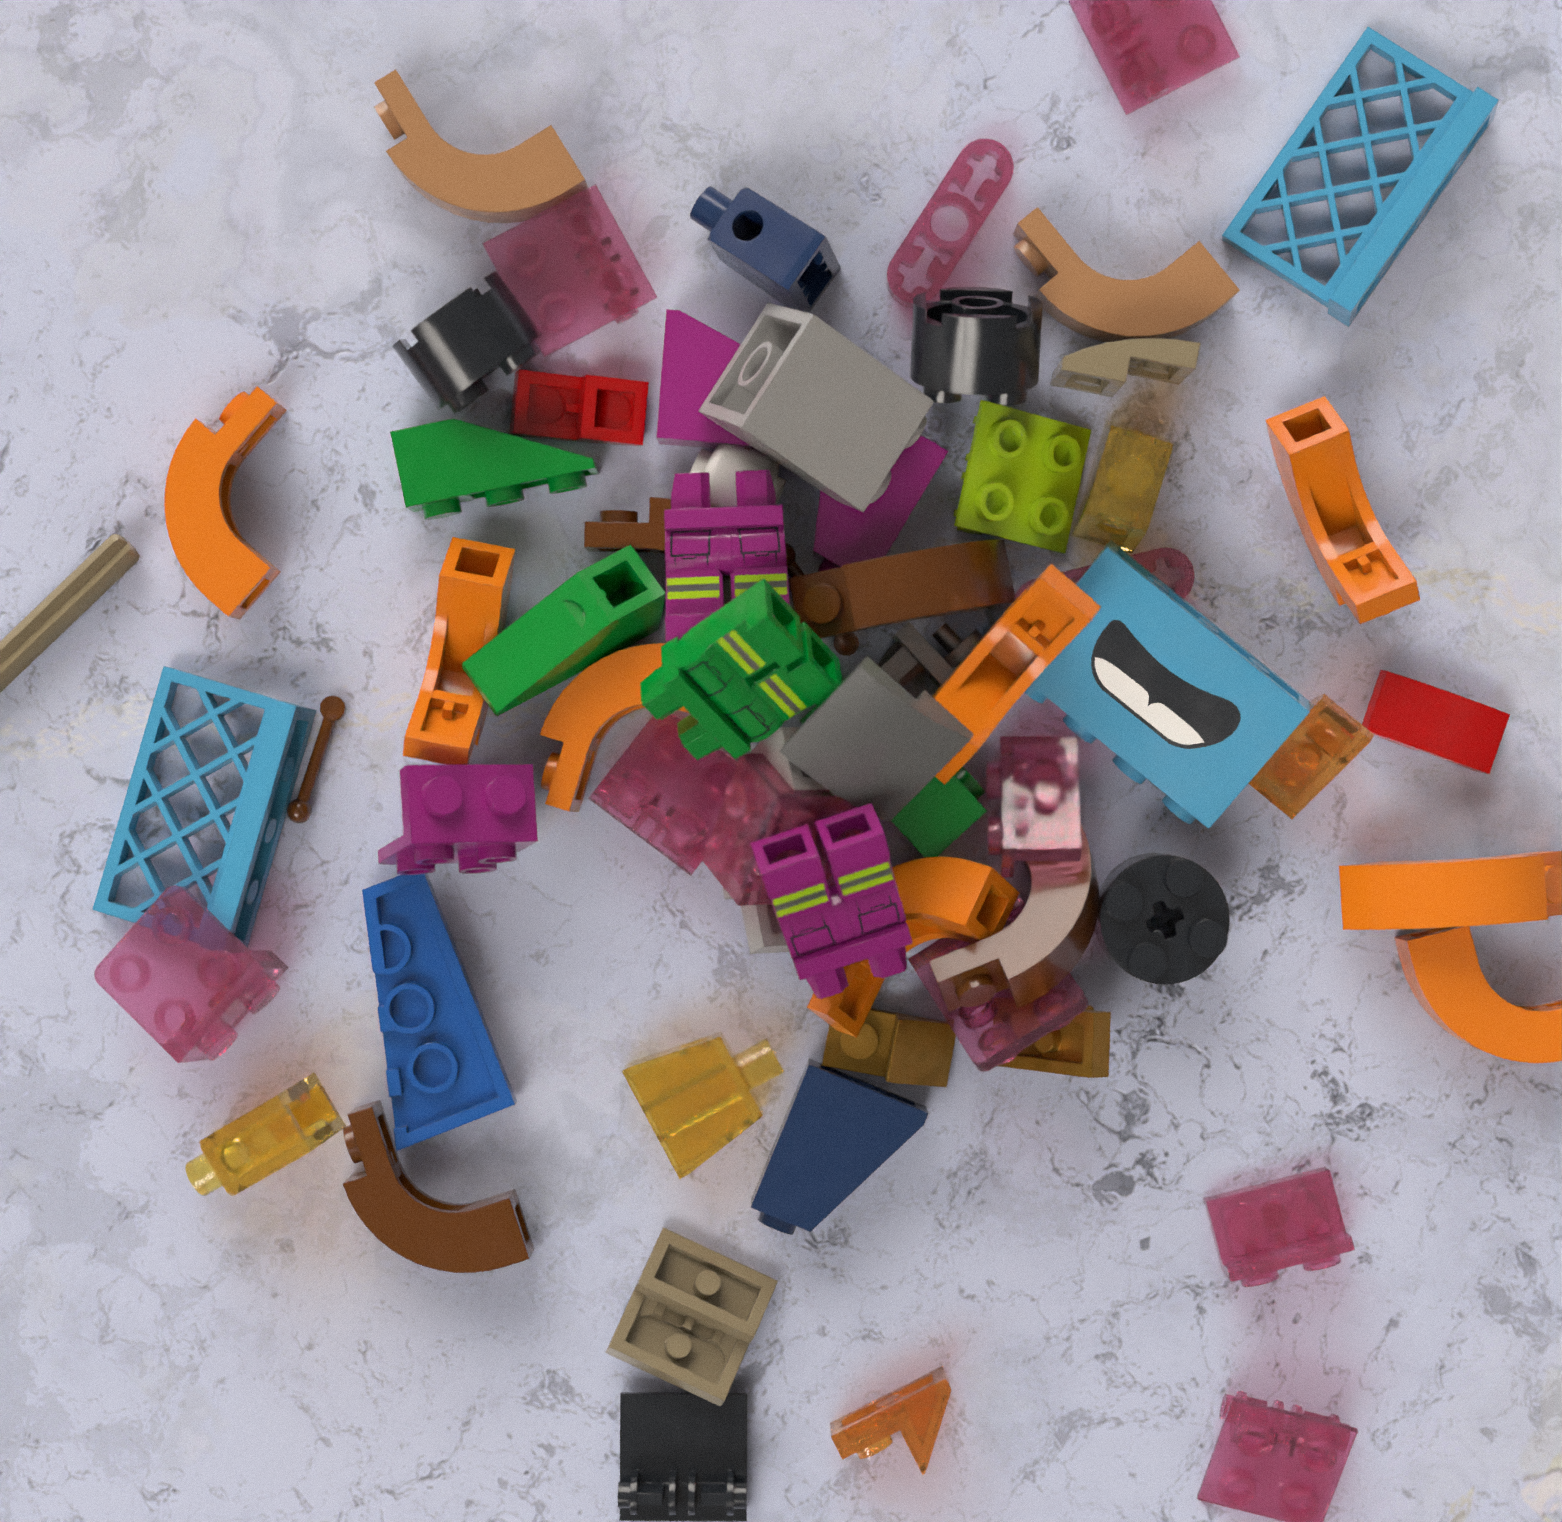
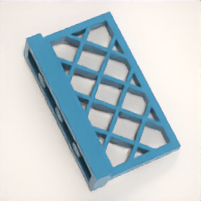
[1222,27,1499,327]
[92,666,317,954]

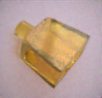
[1071,420,1173,554]
[622,1032,785,1179]
[185,1072,346,1197]

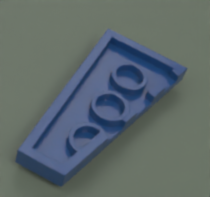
[362,874,517,1151]

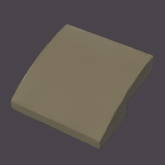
[1050,338,1201,397]
[605,1227,778,1407]

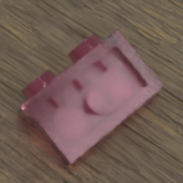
[986,736,1082,878]
[1203,1166,1355,1287]

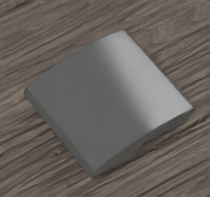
[779,656,974,822]

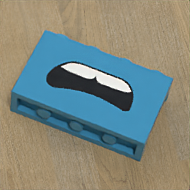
[1024,540,1310,829]

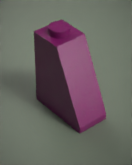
[656,309,753,449]
[813,435,948,572]

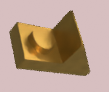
[995,1002,1111,1078]
[822,1008,958,1087]

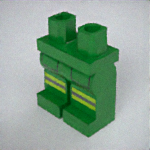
[640,578,842,760]

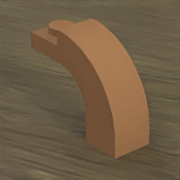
[374,69,589,223]
[1013,207,1240,343]

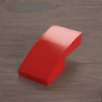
[509,369,649,446]
[1360,670,1510,774]

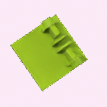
[953,400,1091,554]

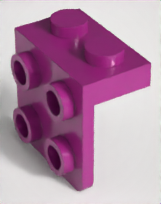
[378,764,538,875]

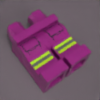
[664,470,790,642]
[750,803,913,999]

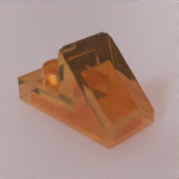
[1248,694,1374,819]
[830,1366,952,1475]

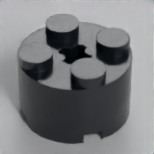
[392,271,542,414]
[910,287,1043,405]
[1094,853,1230,985]

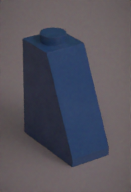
[751,1058,929,1235]

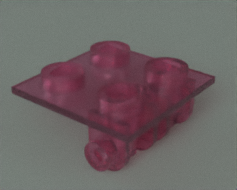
[1068,0,1240,115]
[482,184,657,357]
[588,713,742,876]
[1197,1391,1358,1522]

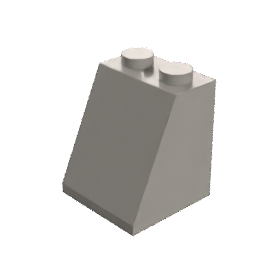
[698,303,934,512]

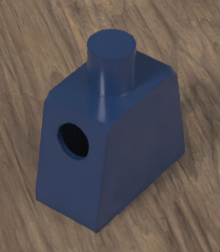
[690,186,841,313]

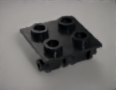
[618,1392,747,1521]

